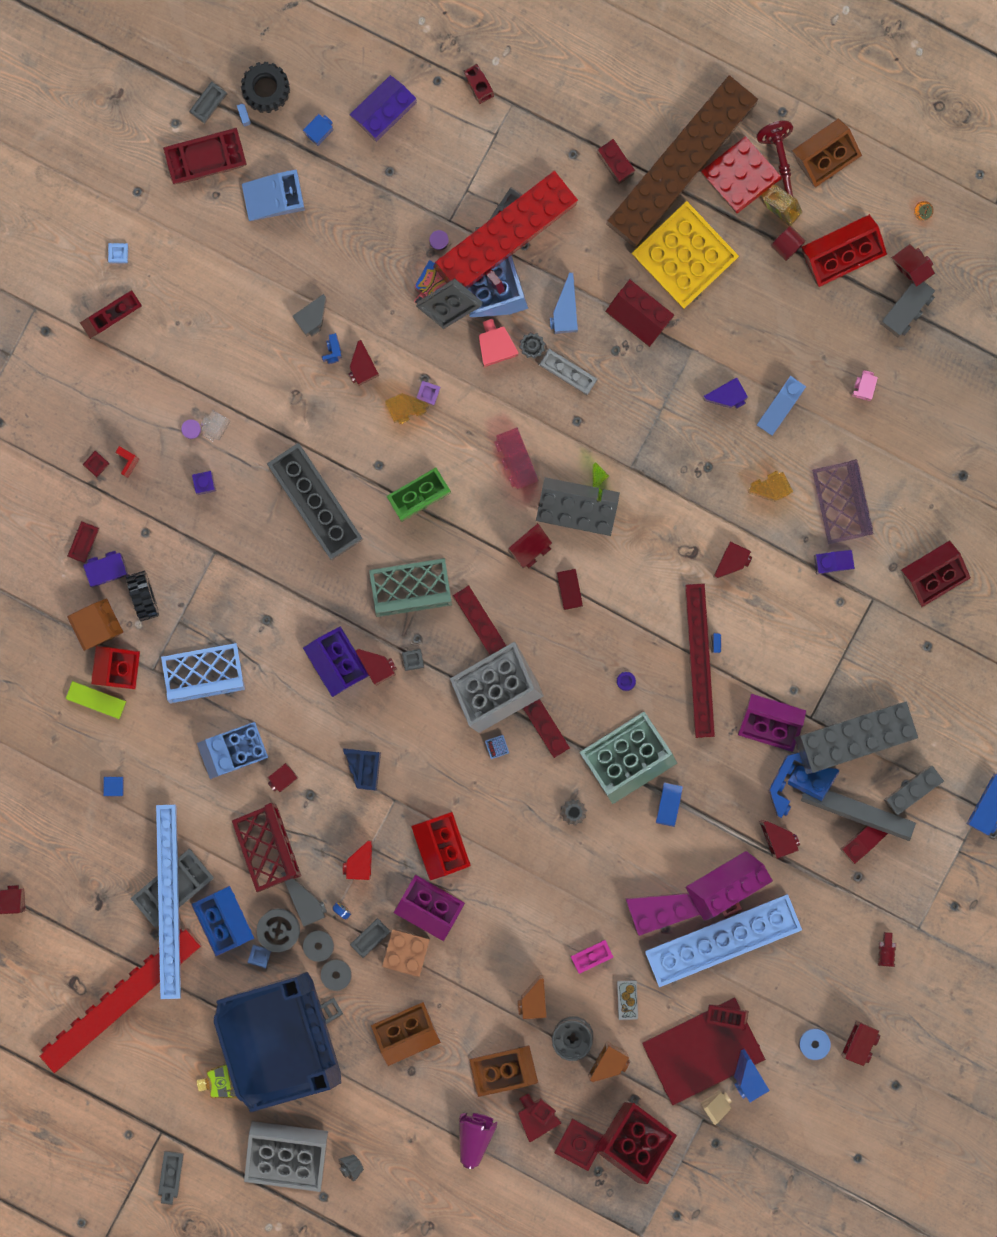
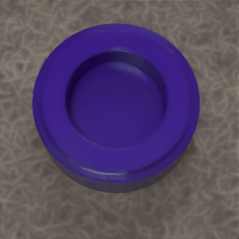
[617,672,636,691]

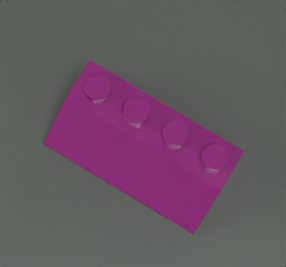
[685,851,773,921]

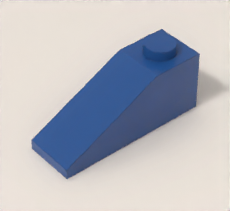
[966,774,997,836]

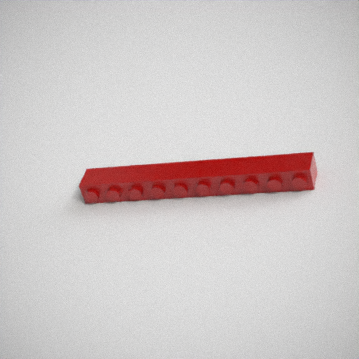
[39,928,202,1073]

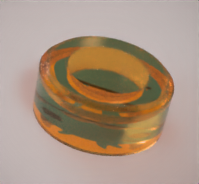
[914,201,934,221]

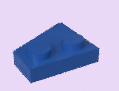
[788,766,839,801]

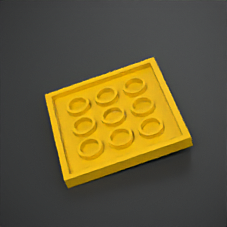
[631,201,739,309]

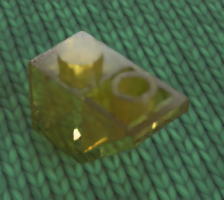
[385,393,429,425]
[748,471,793,502]

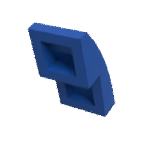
[656,783,683,827]

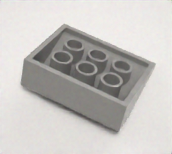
[450,642,544,733]
[244,1121,328,1192]

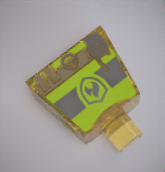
[760,185,803,226]
[197,1063,237,1098]

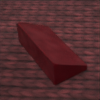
[557,569,583,610]

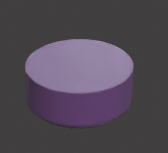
[429,230,449,250]
[181,420,201,439]

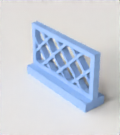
[161,643,245,704]

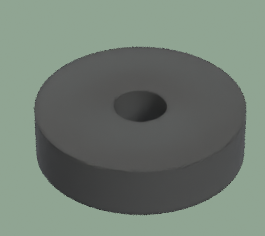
[303,930,334,962]
[321,959,352,991]

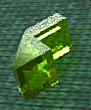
[592,462,609,501]

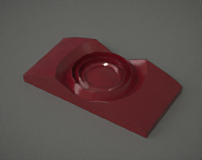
[163,128,247,185]

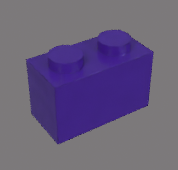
[83,551,129,588]

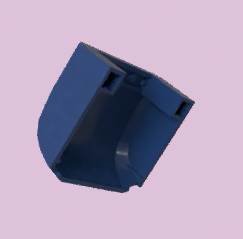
[214,972,342,1112]

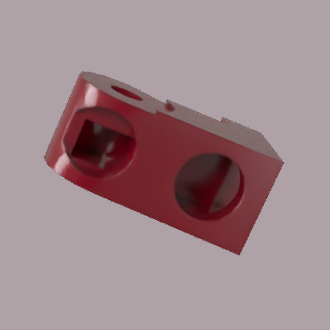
[463,64,494,104]

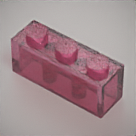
[494,427,539,490]

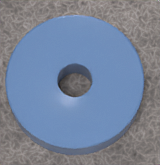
[799,1028,831,1060]

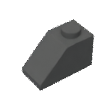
[293,294,327,337]

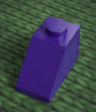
[703,378,748,409]
[814,550,855,575]

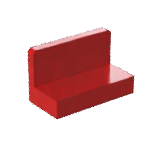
[115,446,139,478]

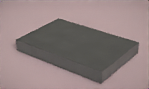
[416,279,482,329]

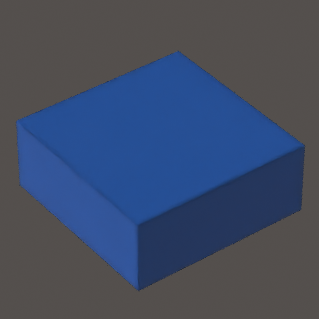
[104,777,124,796]

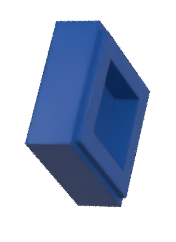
[712,633,721,653]

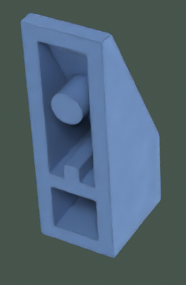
[550,273,578,334]
[757,376,806,436]

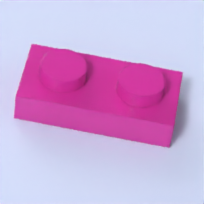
[571,940,613,974]

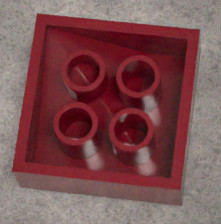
[594,1102,677,1184]

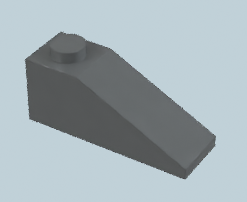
[281,872,327,927]

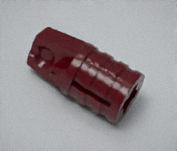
[878,932,896,967]

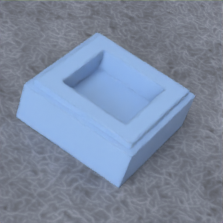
[108,243,128,263]

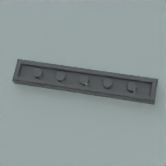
[801,790,916,841]

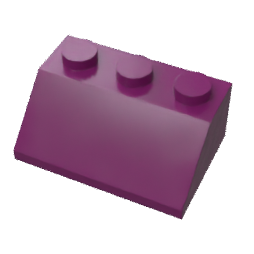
[738,694,806,752]
[394,875,465,942]

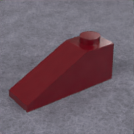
[80,290,142,339]
[840,826,888,864]

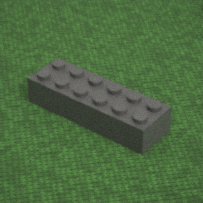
[267,443,363,561]
[794,701,918,774]

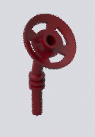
[756,121,793,198]

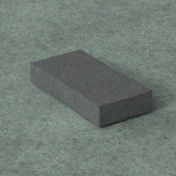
[189,82,227,124]
[350,918,391,958]

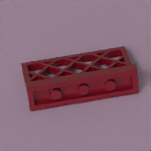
[232,803,302,892]

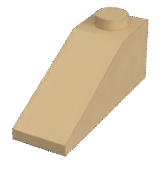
[701,1090,732,1125]

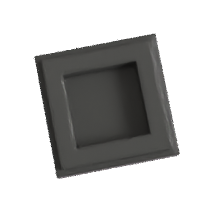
[402,649,424,671]

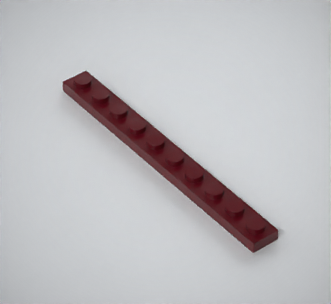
[453,585,570,758]

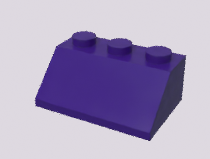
[349,75,417,142]
[303,626,369,697]

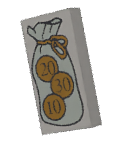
[617,980,638,1020]

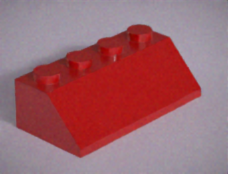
[801,214,887,287]

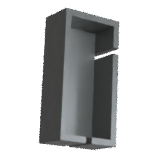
[536,477,620,536]

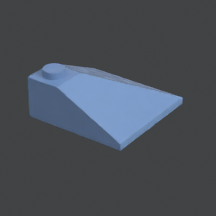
[468,255,528,317]

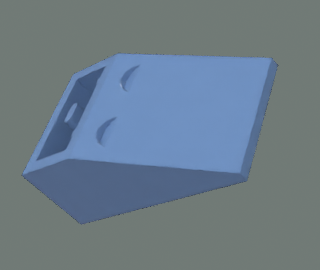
[242,170,305,221]
[197,722,268,779]

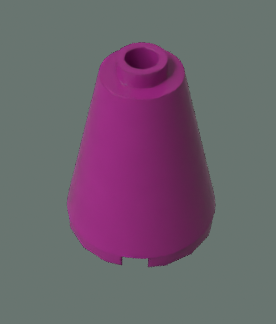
[459,1113,497,1169]

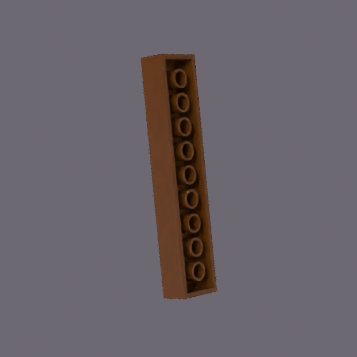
[606,75,758,249]

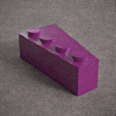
[625,893,700,936]

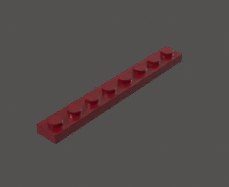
[685,583,715,738]

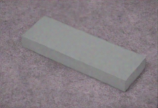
[539,349,597,395]

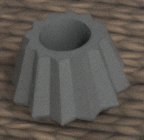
[519,332,546,359]
[560,799,587,826]
[339,1154,364,1181]

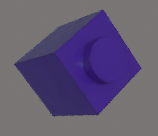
[192,471,216,495]

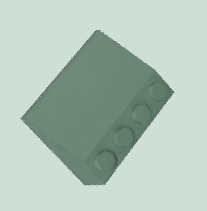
[580,712,677,804]

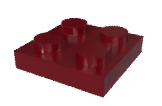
[554,1118,604,1171]

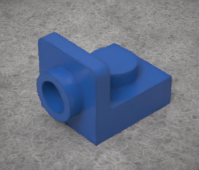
[322,333,342,364]

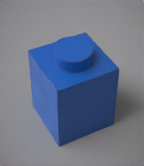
[303,114,333,146]

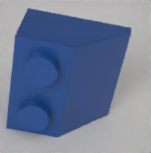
[734,1049,770,1102]

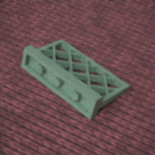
[369,558,452,617]

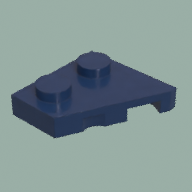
[343,749,381,791]

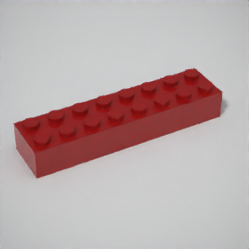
[433,170,578,289]

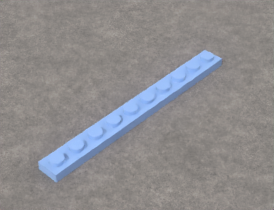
[156,805,181,999]

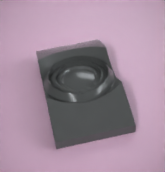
[130,848,214,928]

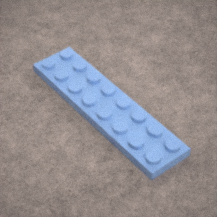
[645,894,802,987]

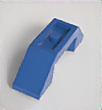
[769,752,803,818]

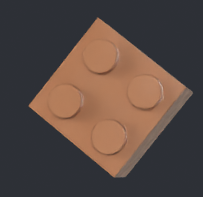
[382,928,430,977]

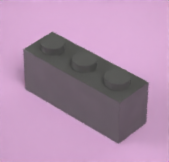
[880,282,935,338]
[884,766,944,815]

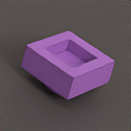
[416,381,441,405]

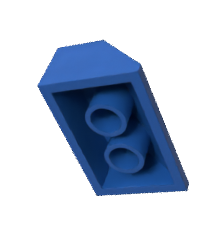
[192,886,254,956]

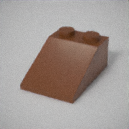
[469,1045,538,1097]

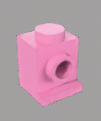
[852,370,878,401]

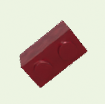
[597,139,635,185]
[891,244,935,287]

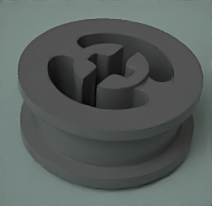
[257,909,300,952]

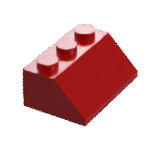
[411,812,471,880]

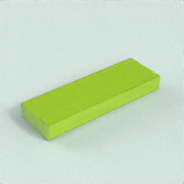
[66,681,127,719]

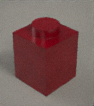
[268,763,298,793]

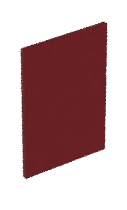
[642,997,766,1106]

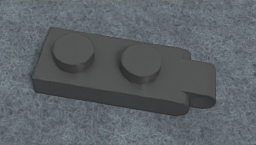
[158,1151,184,1205]

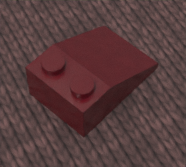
[508,523,552,569]

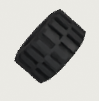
[241,62,290,113]

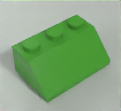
[387,468,451,522]

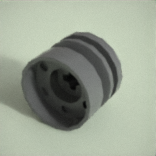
[552,1016,593,1061]

